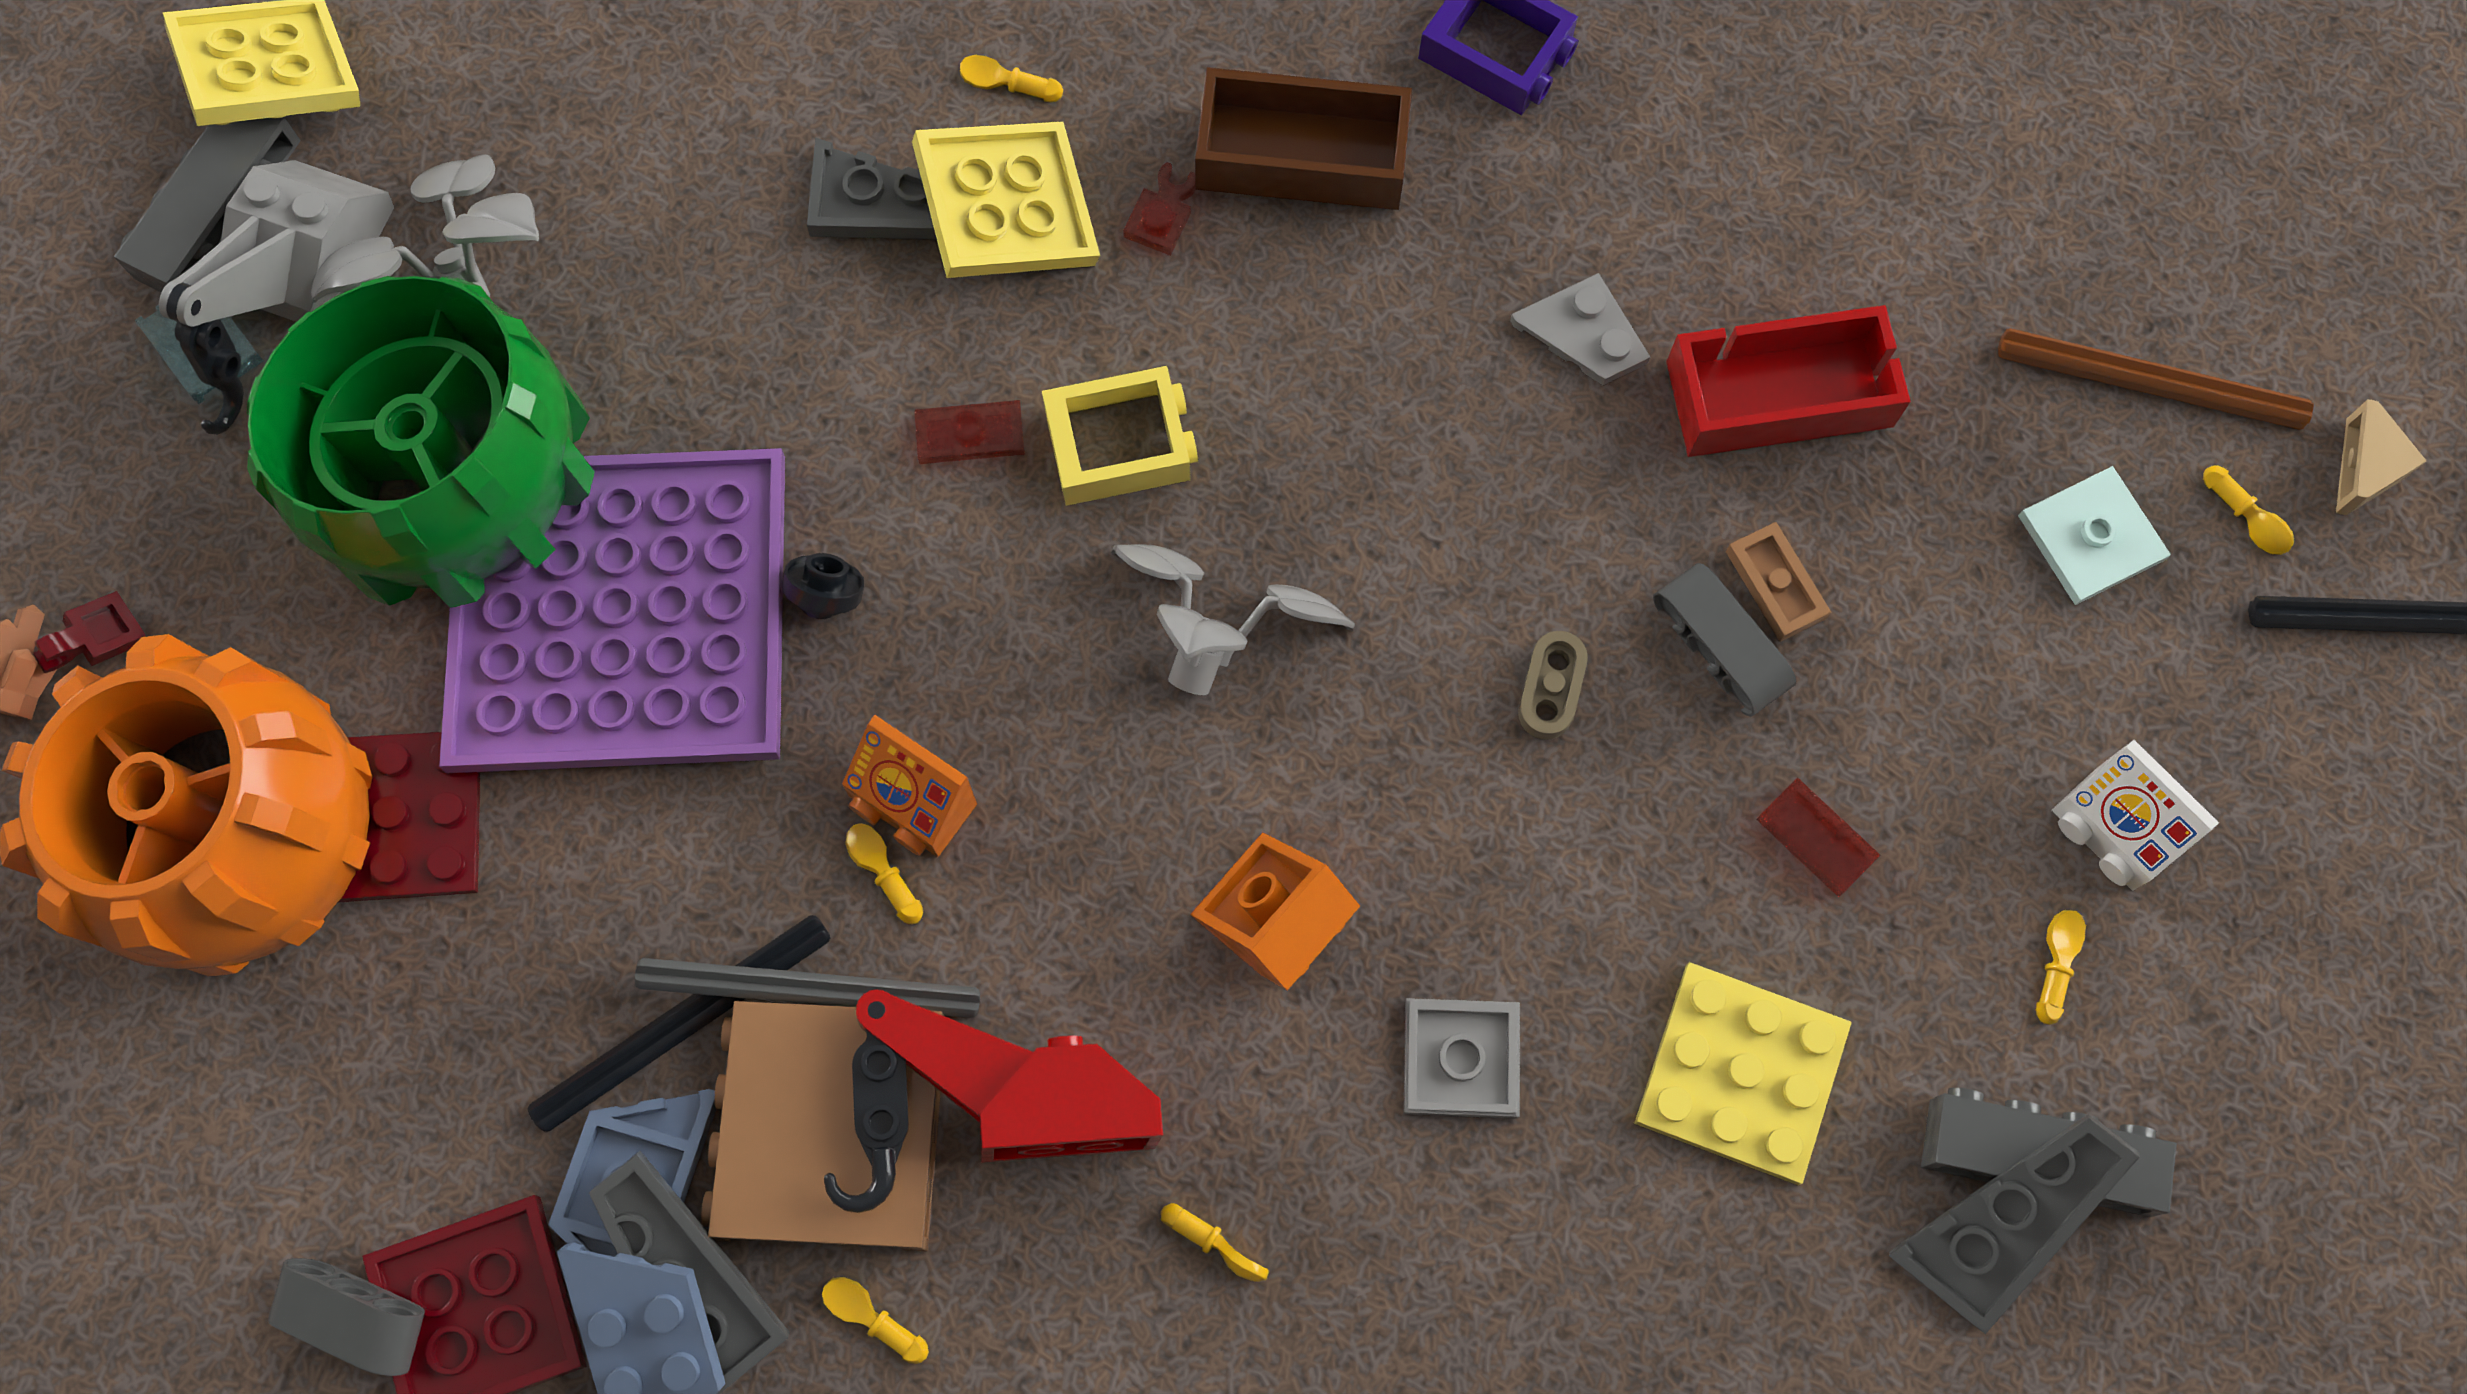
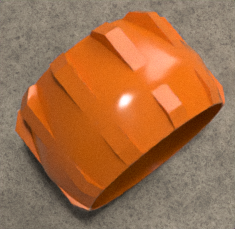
[0,634,372,976]

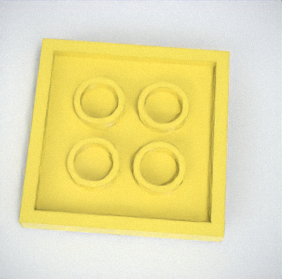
[163,0,360,126]
[912,122,1100,278]
[1634,962,1852,1185]

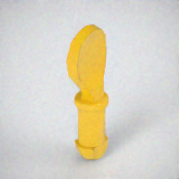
[960,55,1063,102]
[2203,465,2294,555]
[845,823,923,925]
[2036,910,2086,1025]
[1161,1203,1269,1282]
[822,1277,929,1364]

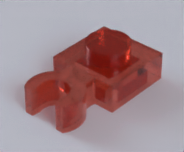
[1123,162,1196,256]

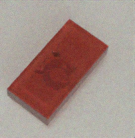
[915,400,1025,464]
[1756,777,1880,897]

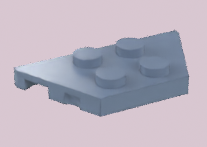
[548,1089,716,1257]
[557,1243,726,1394]

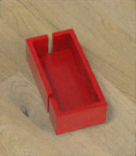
[1666,305,1911,457]

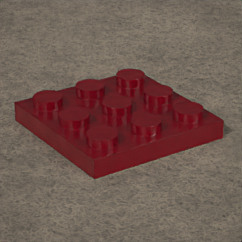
[337,732,480,903]
[362,1195,587,1394]

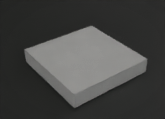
[1403,998,1520,1118]

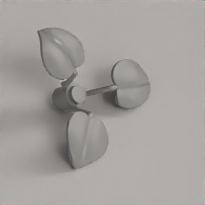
[311,154,539,303]
[1111,544,1355,695]

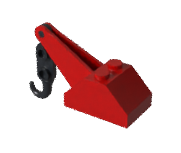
[824,990,1163,1213]

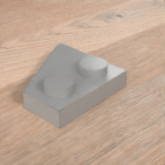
[1510,273,1651,385]

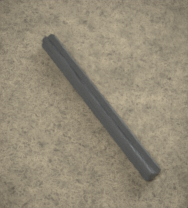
[635,958,980,1018]

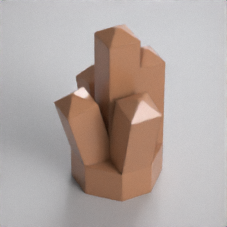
[0,605,57,720]

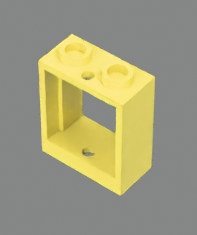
[1042,366,1198,506]

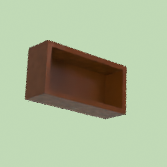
[1195,67,1412,210]

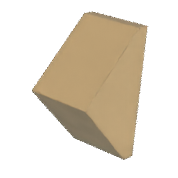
[2336,399,2426,515]

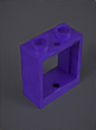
[1418,0,1579,116]

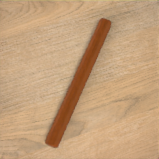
[1998,328,2314,430]

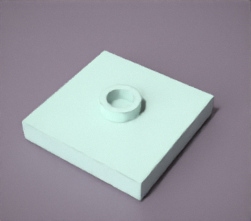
[2018,466,2171,605]

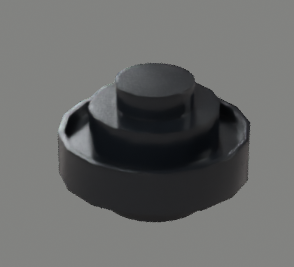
[782,553,864,619]

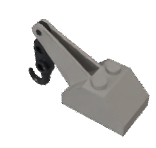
[159,160,394,435]

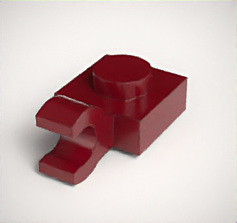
[33,591,146,673]

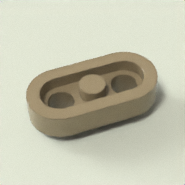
[1518,631,1588,740]

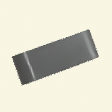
[1653,563,1796,717]
[268,1258,425,1376]

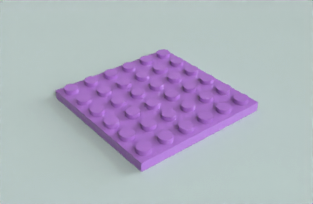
[439,448,785,773]

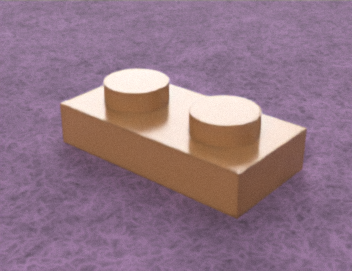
[1726,522,1831,642]

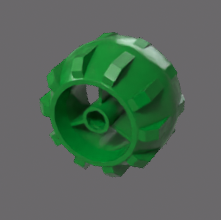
[246,276,595,608]

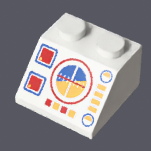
[2052,740,2219,891]

